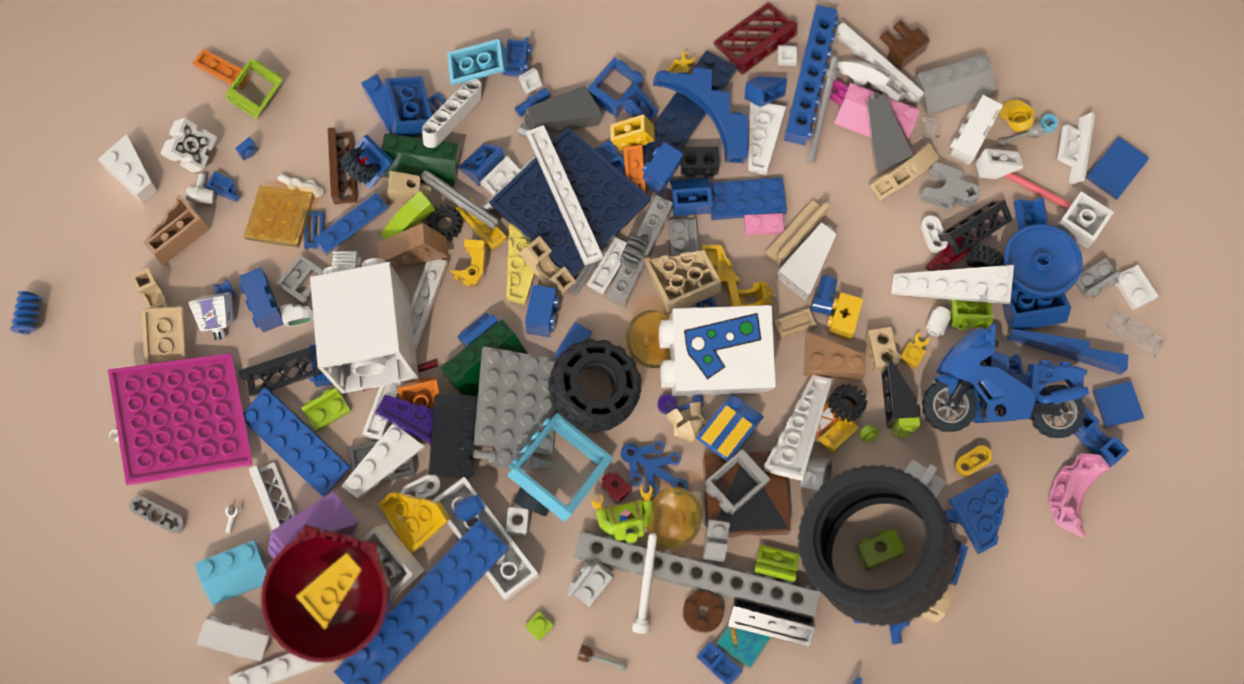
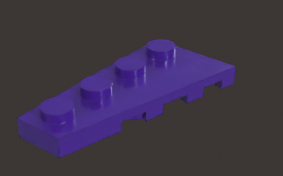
[374,395,433,445]

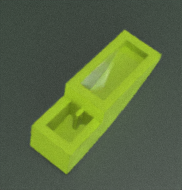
[381,191,435,240]

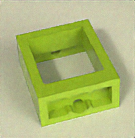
[225,58,283,120]

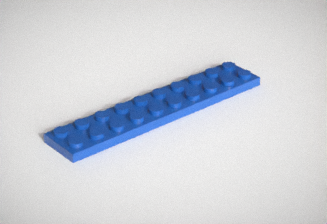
[334,519,510,684]

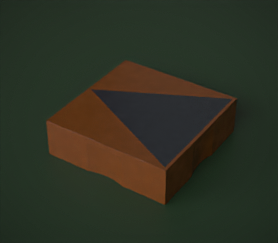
[702,451,791,538]

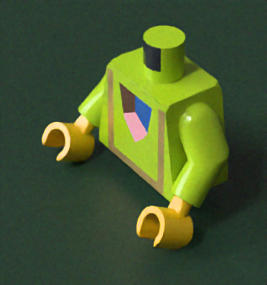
[591,485,654,543]

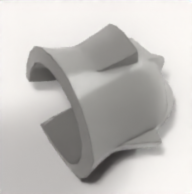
[798,453,832,491]

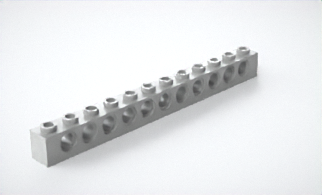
[574,530,820,619]

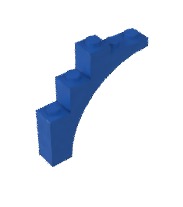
[653,67,748,164]

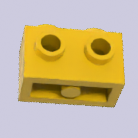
[610,115,655,151]

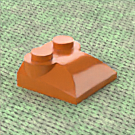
[397,377,440,409]

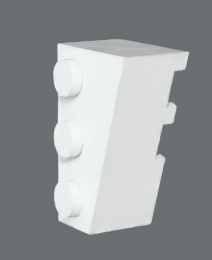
[950,95,1003,165]
[98,134,157,204]
[196,617,269,661]

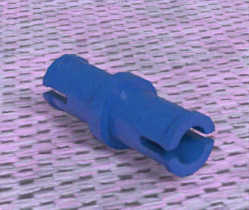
[514,87,551,118]

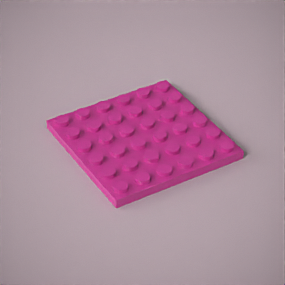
[108,353,253,486]

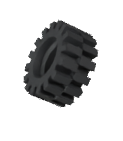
[427,204,463,241]
[966,244,1004,268]
[828,383,867,422]

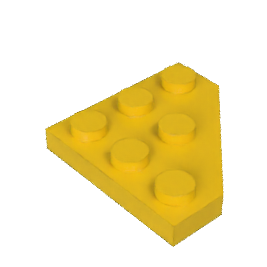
[378,492,451,554]

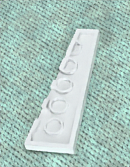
[892,265,1014,304]
[764,375,832,481]

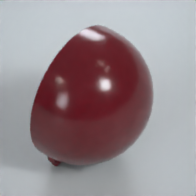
[261,524,391,663]

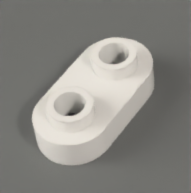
[920,216,948,253]
[401,475,441,499]

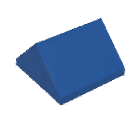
[458,142,504,186]

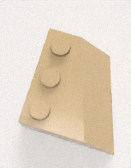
[643,250,722,315]

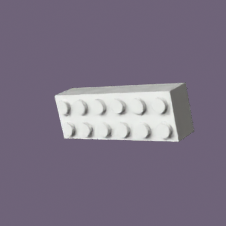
[433,477,539,602]

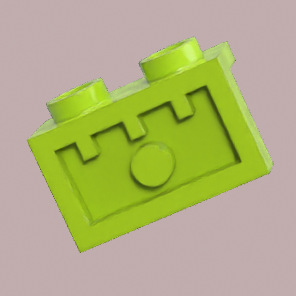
[302,388,351,432]

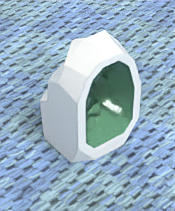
[280,303,314,327]

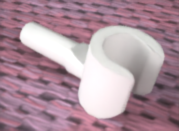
[225,504,242,533]

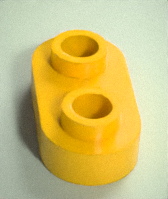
[954,445,992,477]

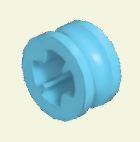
[1039,114,1058,133]

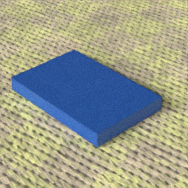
[1086,137,1150,200]

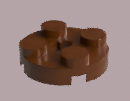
[683,591,724,633]

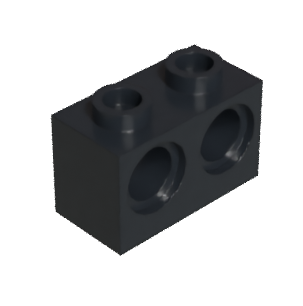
[680,147,719,177]

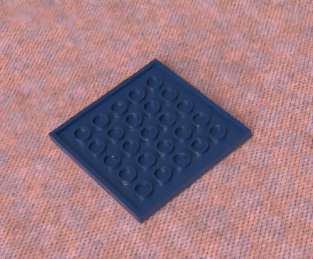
[489,127,651,278]

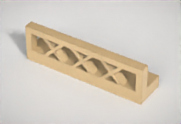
[764,200,830,267]

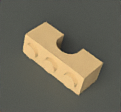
[518,236,577,296]
[130,268,170,308]

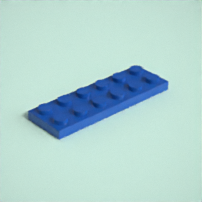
[243,388,351,497]

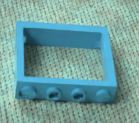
[507,413,613,522]

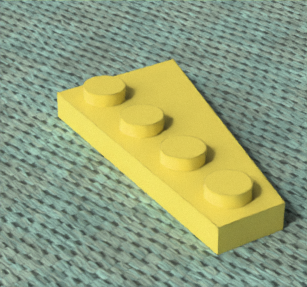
[506,224,535,305]

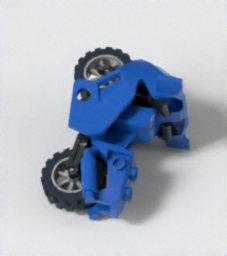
[922,325,1089,438]

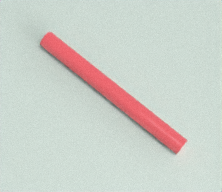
[1004,172,1071,209]

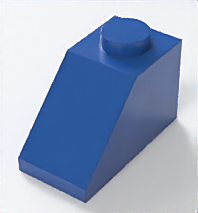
[744,76,787,107]

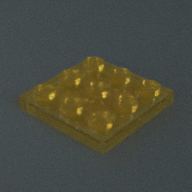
[244,185,315,248]

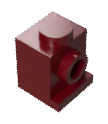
[601,471,632,504]

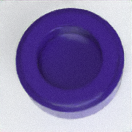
[657,394,677,415]

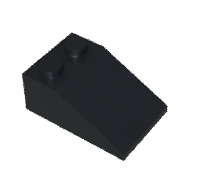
[881,360,921,428]

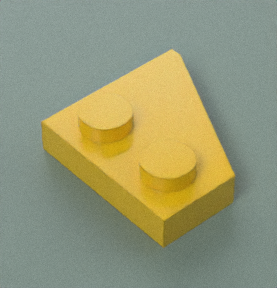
[702,245,739,284]

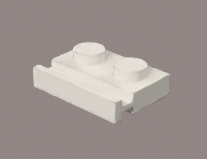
[1116,265,1159,310]

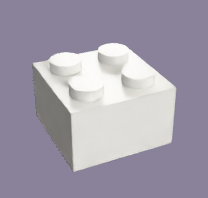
[1056,192,1114,249]

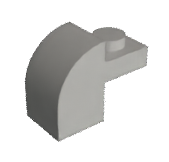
[701,519,730,562]

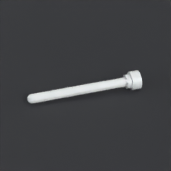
[632,533,657,634]

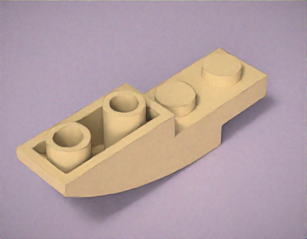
[869,143,939,201]

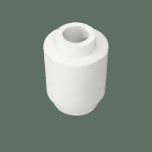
[926,307,951,337]

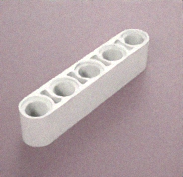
[422,79,482,148]

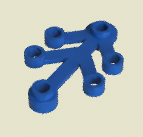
[621,441,689,498]

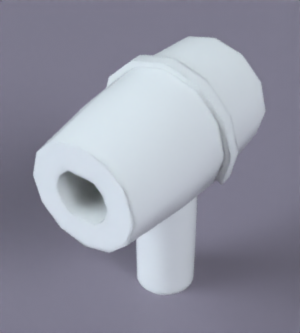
[185,174,215,204]

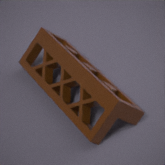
[327,127,357,205]

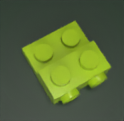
[950,299,993,330]

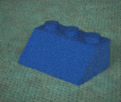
[1003,286,1071,331]

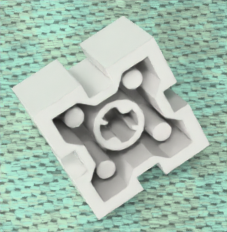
[160,118,217,172]

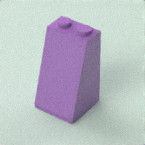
[268,491,358,558]

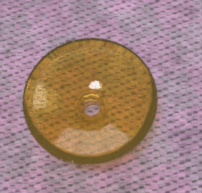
[626,310,670,369]
[647,487,702,549]

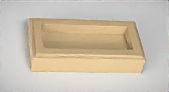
[773,308,816,339]

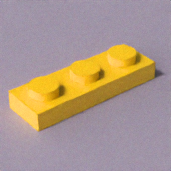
[456,197,507,251]

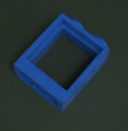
[587,57,644,118]

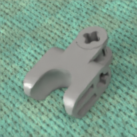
[919,162,981,210]

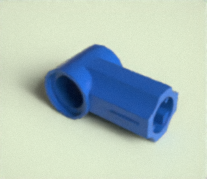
[811,275,838,316]

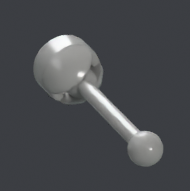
[998,122,1043,146]

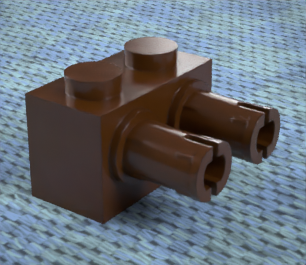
[879,20,930,71]

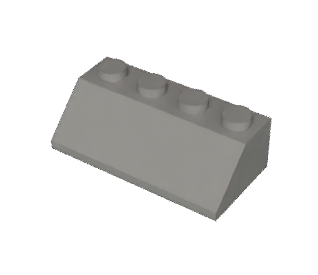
[914,54,995,116]

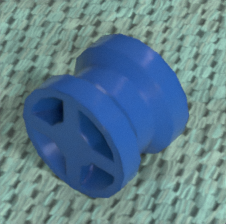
[213,279,236,298]

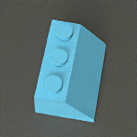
[447,39,508,85]
[194,540,267,605]

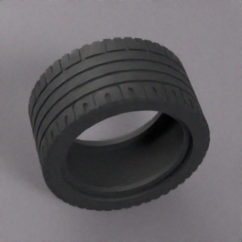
[798,465,957,626]

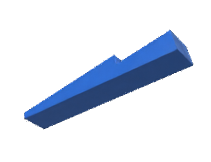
[1007,329,1128,375]

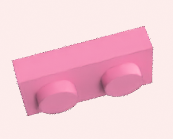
[744,213,784,236]

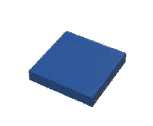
[1092,381,1144,428]

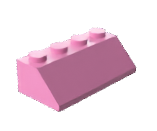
[834,83,920,141]

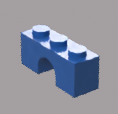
[1074,407,1130,468]

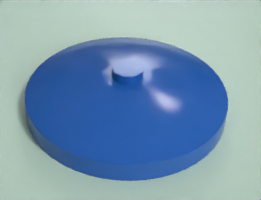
[1003,224,1083,299]

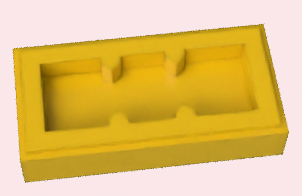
[818,419,859,454]

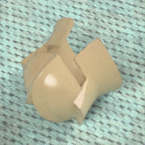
[665,402,707,442]

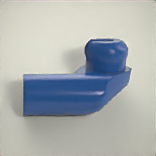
[889,621,910,645]

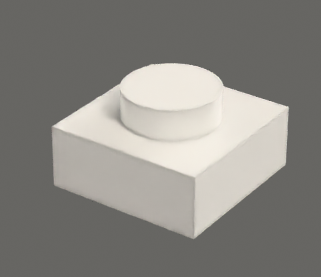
[777,46,797,66]
[518,68,542,94]

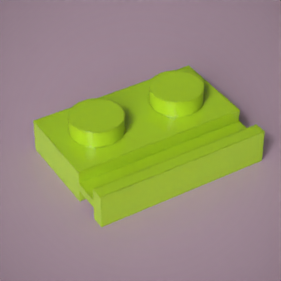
[754,544,799,582]

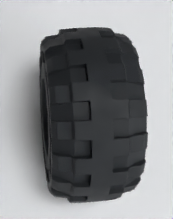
[548,339,642,433]

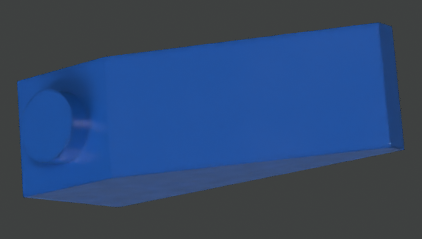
[361,74,393,134]

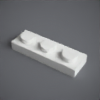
[587,237,627,295]

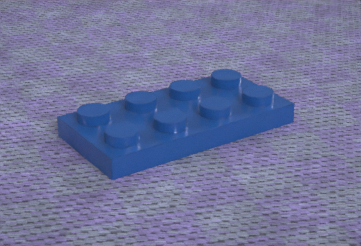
[709,177,787,220]

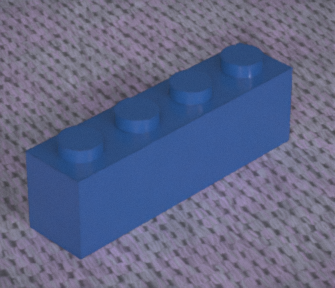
[314,192,388,256]

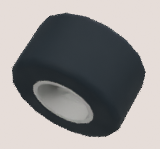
[514,487,549,516]

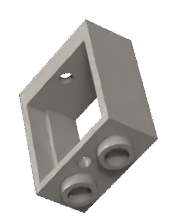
[705,449,770,515]

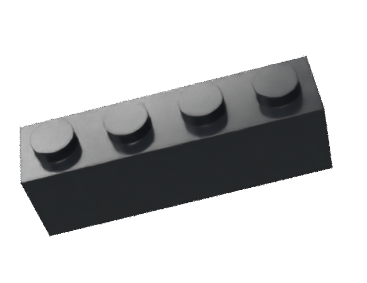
[428,394,478,479]

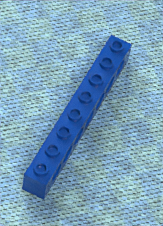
[783,5,839,146]

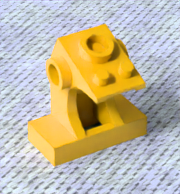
[450,239,487,287]
[726,280,775,307]

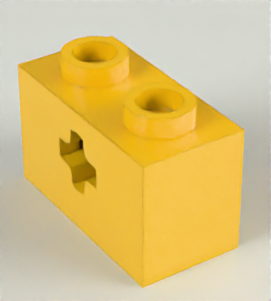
[827,293,863,340]

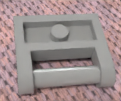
[276,255,323,305]

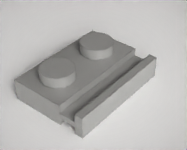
[668,219,698,256]

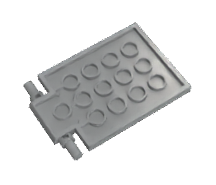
[473,347,557,472]

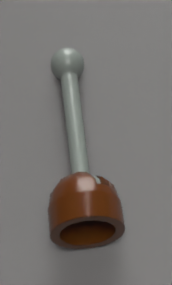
[577,644,627,671]

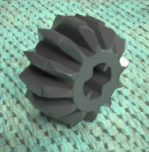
[620,235,648,269]

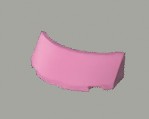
[1049,453,1110,538]

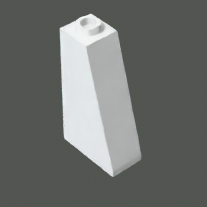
[776,222,836,301]

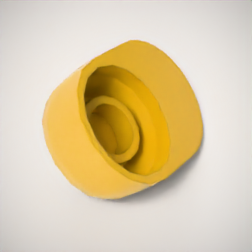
[998,100,1035,132]

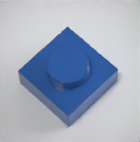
[235,136,258,161]

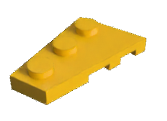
[296,553,361,629]

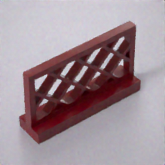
[714,2,798,75]

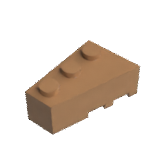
[144,195,209,265]
[377,223,448,270]
[803,332,866,381]

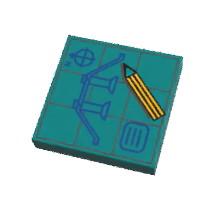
[716,626,771,669]

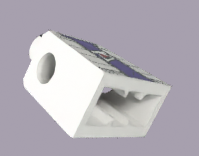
[189,292,233,340]

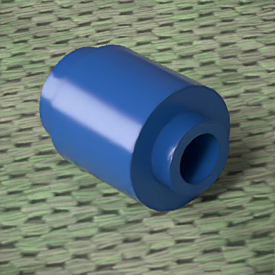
[453,494,486,522]

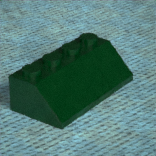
[381,133,461,187]
[441,319,528,396]

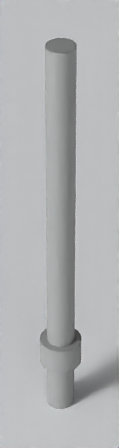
[807,57,839,163]

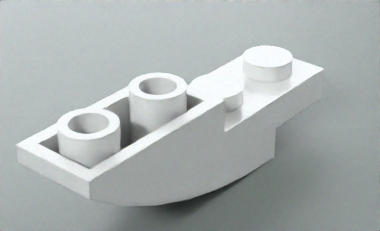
[837,60,907,101]

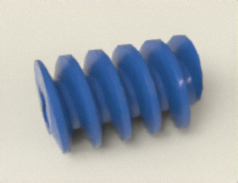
[10,291,43,335]

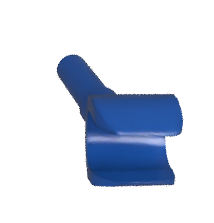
[677,395,704,411]
[944,509,961,525]

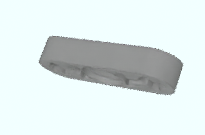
[129,496,185,534]

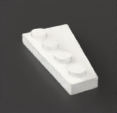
[748,102,786,175]
[342,424,425,499]

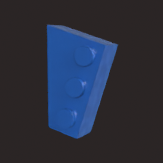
[239,267,284,333]

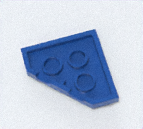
[948,472,1009,554]

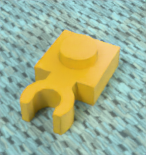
[667,51,695,74]
[901,332,930,369]

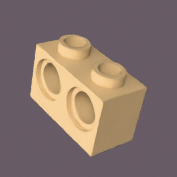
[865,327,901,373]

